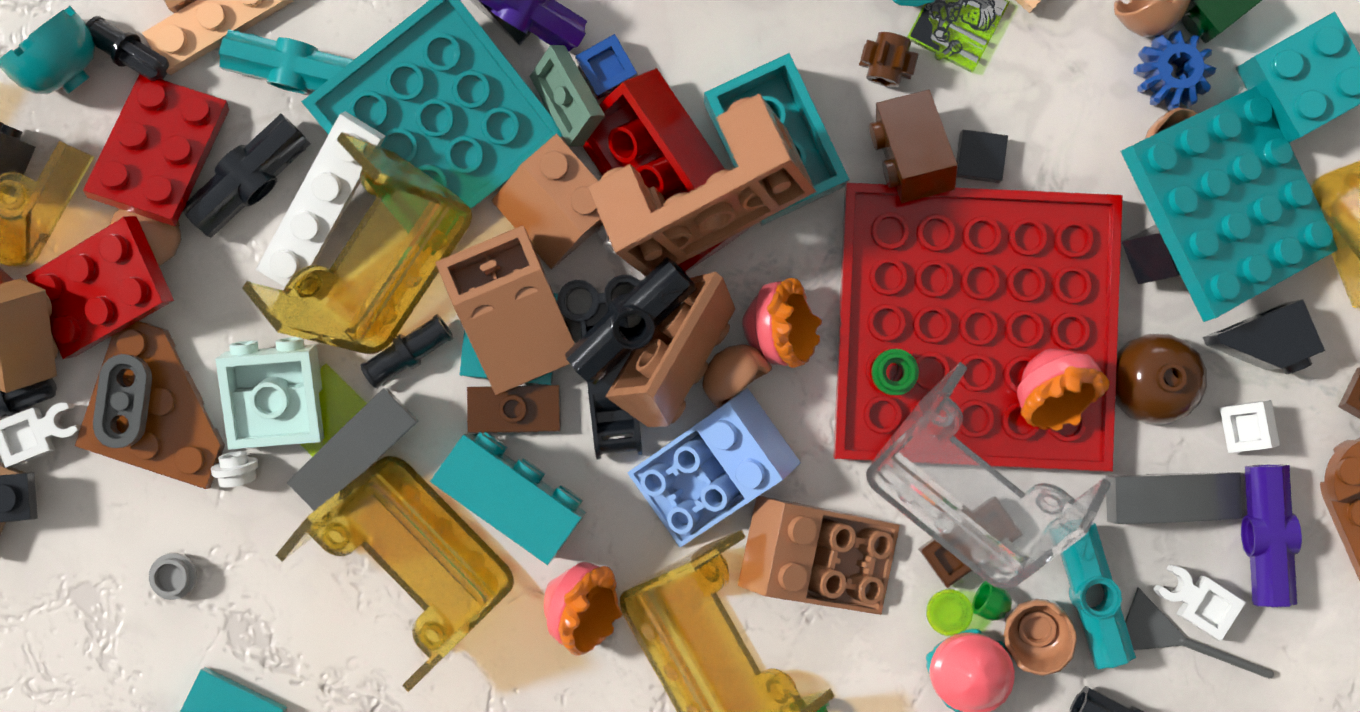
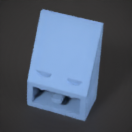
[627,388,801,547]

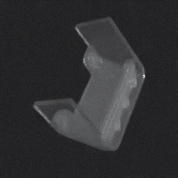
[866,362,1111,589]

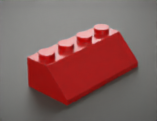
[583,68,753,272]

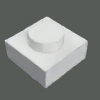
[1220,400,1280,453]

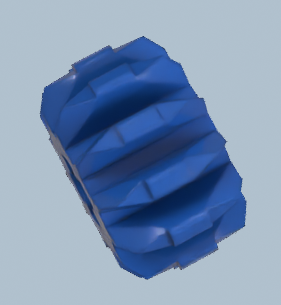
[1133,30,1217,111]

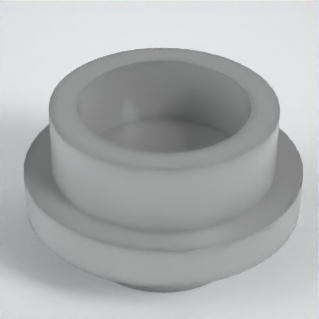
[149,553,197,600]

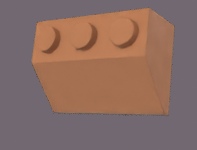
[605,272,736,428]

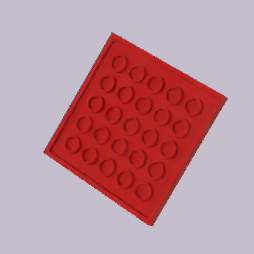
[833,183,1123,472]

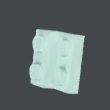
[215,337,324,450]

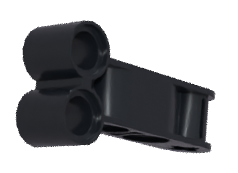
[557,274,643,460]

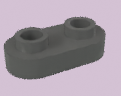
[93,354,152,448]

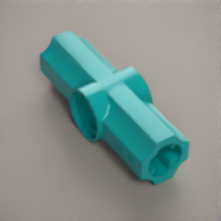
[219,29,353,94]
[1054,522,1136,669]

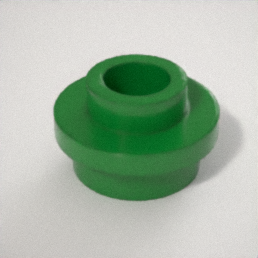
[871,349,919,395]

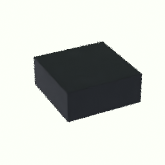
[956,130,1008,183]

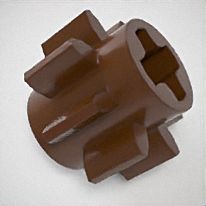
[859,32,919,87]

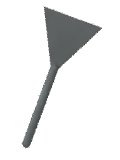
[1125,587,1274,679]

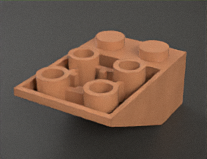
[435,225,575,395]
[738,496,900,615]

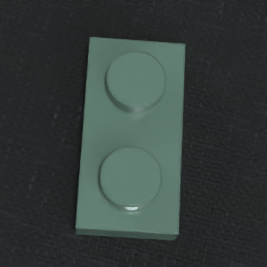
[529,45,605,147]

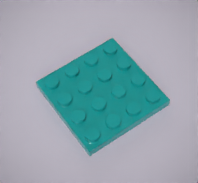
[301,0,562,248]
[1120,86,1340,322]

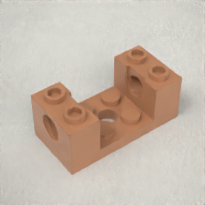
[588,93,816,277]

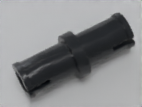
[360,314,454,389]

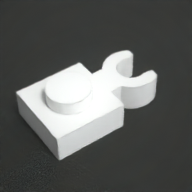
[0,403,81,468]
[1154,565,1246,641]

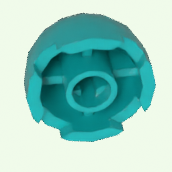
[0,6,95,94]

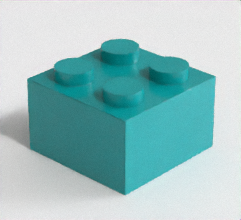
[1235,11,1360,142]

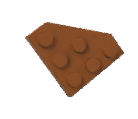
[75,321,225,489]

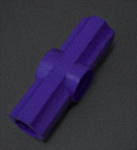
[479,0,587,52]
[1241,464,1302,607]

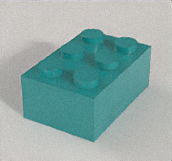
[704,53,850,226]
[430,431,587,566]

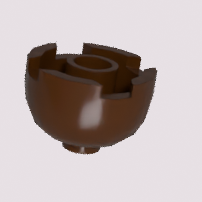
[1115,334,1207,424]

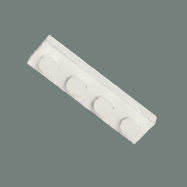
[256,111,386,294]

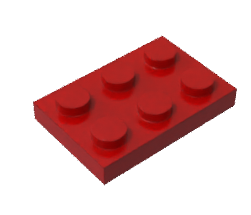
[83,74,229,227]
[26,216,174,359]

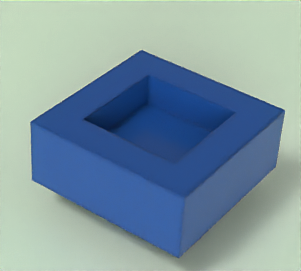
[575,34,638,99]

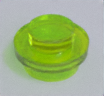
[926,589,973,636]

